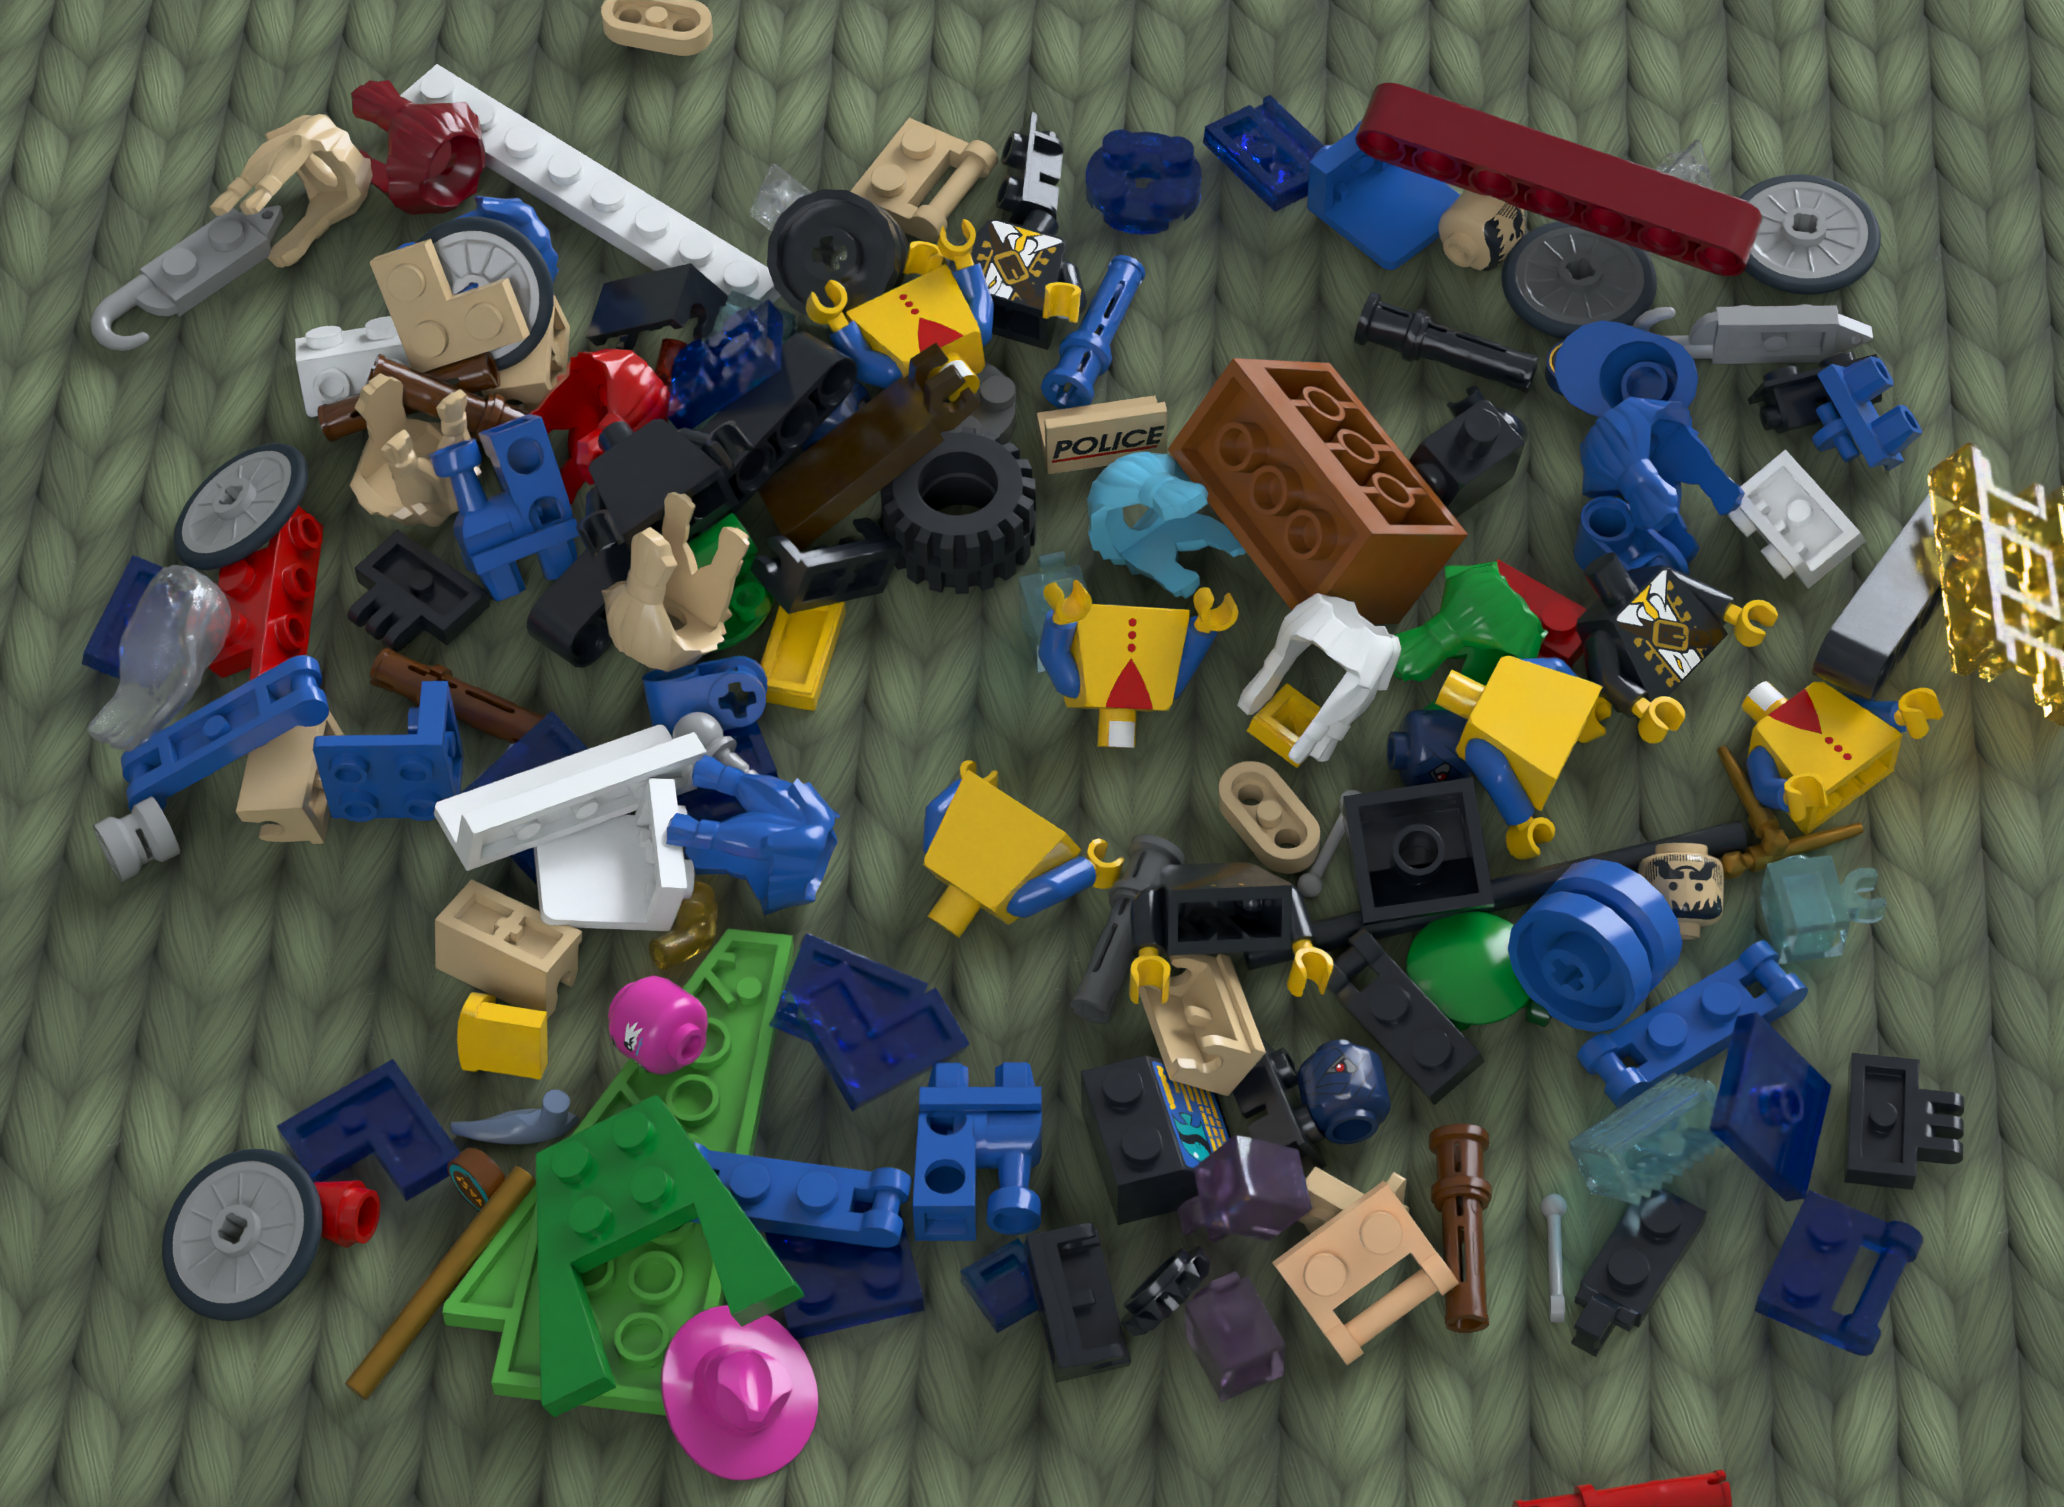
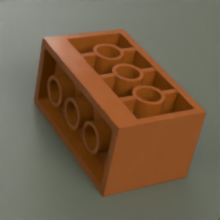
[1167,358,1468,624]

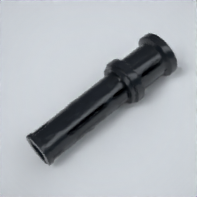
[1354,292,1540,393]

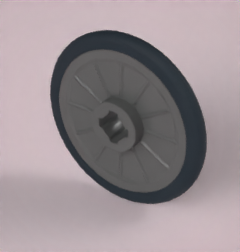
[1502,221,1657,340]

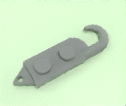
[90,205,283,351]
[1632,304,1873,364]

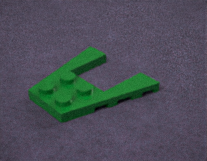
[536,1094,805,1418]

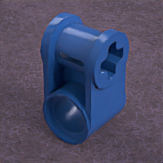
[1573,496,1689,575]
[642,656,767,736]

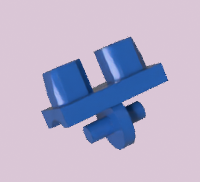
[1811,356,1922,471]

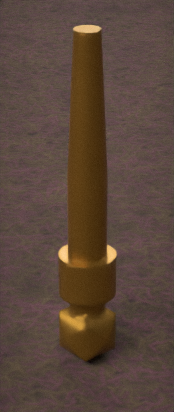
[1717,746,1790,855]
[1720,822,1864,879]

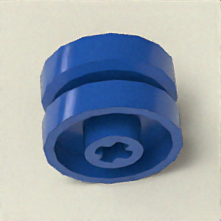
[1508,859,1683,1033]

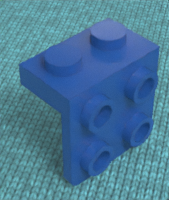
[1307,120,1460,270]

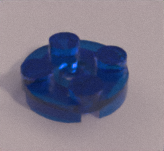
[1086,130,1202,235]

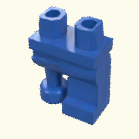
[429,414,580,601]
[913,1062,1042,1241]

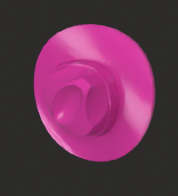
[660,1305,818,1480]

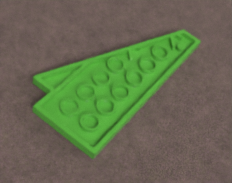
[442,928,794,1416]

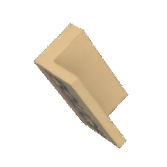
[1037,395,1167,474]

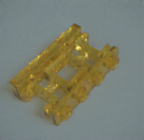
[1928,443,2064,726]

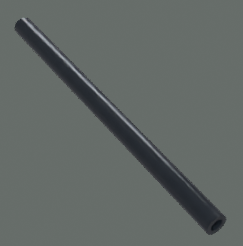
[1243,820,1747,970]

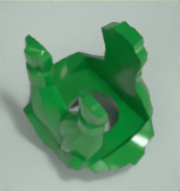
[1392,562,1548,710]

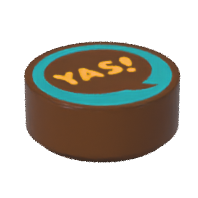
[447,1147,506,1212]

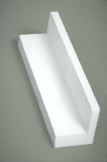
[434,725,707,871]

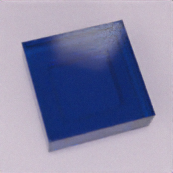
[960,1238,1038,1333]

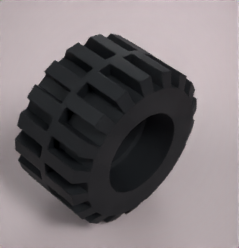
[881,427,1037,594]

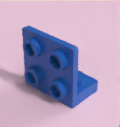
[313,681,464,822]

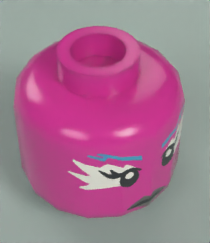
[608,975,708,1075]

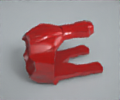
[529,348,672,505]

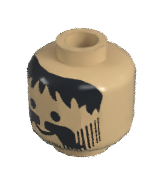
[1438,190,1526,271]
[1639,843,1724,940]

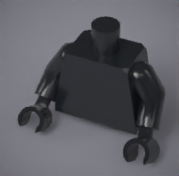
[1409,386,1528,518]
[576,419,755,558]

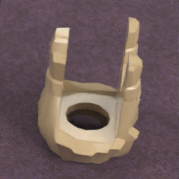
[210,114,373,268]
[350,373,482,527]
[601,492,750,672]

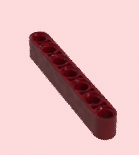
[1355,83,1762,276]

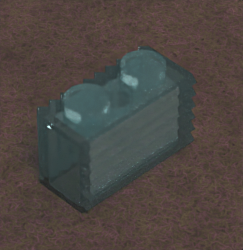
[1568,1072,1737,1205]

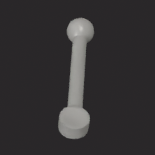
[1297,790,1361,898]
[1540,1193,1567,1323]

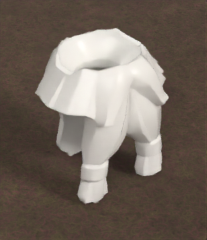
[1237,593,1401,764]

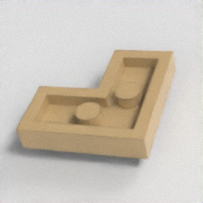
[370,239,530,373]

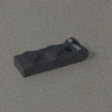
[1326,927,1485,1105]

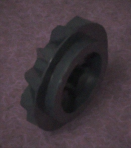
[1121,1246,1211,1336]

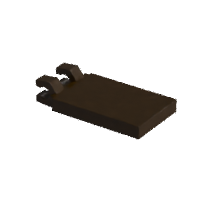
[758,343,982,552]

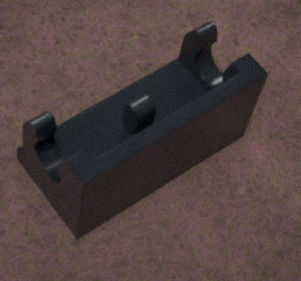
[586,263,729,350]
[750,517,903,614]
[1023,1223,1131,1383]

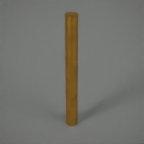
[345,1166,536,1400]

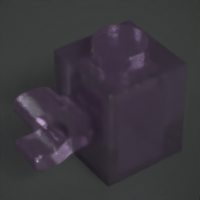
[1177,1135,1312,1242]
[1185,1271,1285,1402]

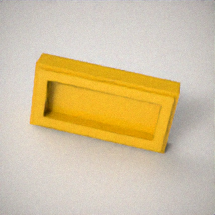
[760,601,846,711]

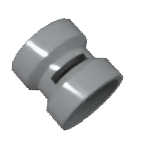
[93,797,180,882]

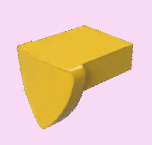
[457,992,548,1080]

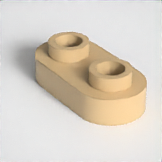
[601,0,713,56]
[1218,761,1320,874]

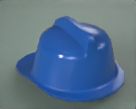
[1554,320,1698,418]

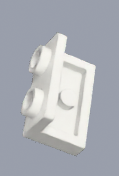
[295,316,411,417]
[1728,449,1866,589]

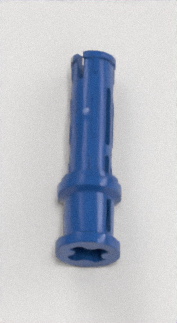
[1041,255,1146,409]

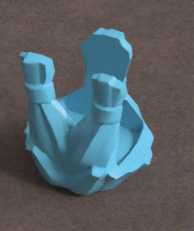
[1087,452,1246,599]

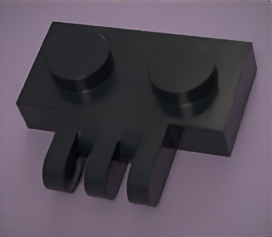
[348,529,490,652]
[1844,1053,1965,1190]

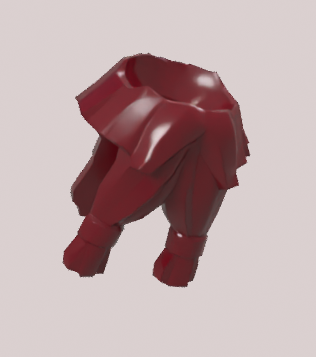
[351,80,485,215]

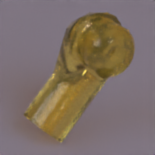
[648,881,718,970]

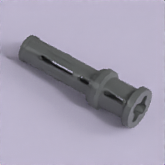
[1070,834,1186,1024]

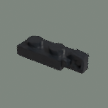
[1571,1180,1707,1357]

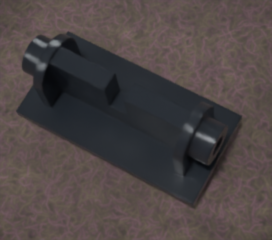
[996,112,1064,224]
[1748,352,1882,434]
[1232,1034,1327,1177]

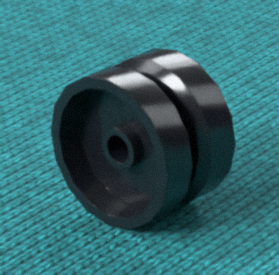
[767,189,911,325]

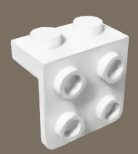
[534,778,694,931]

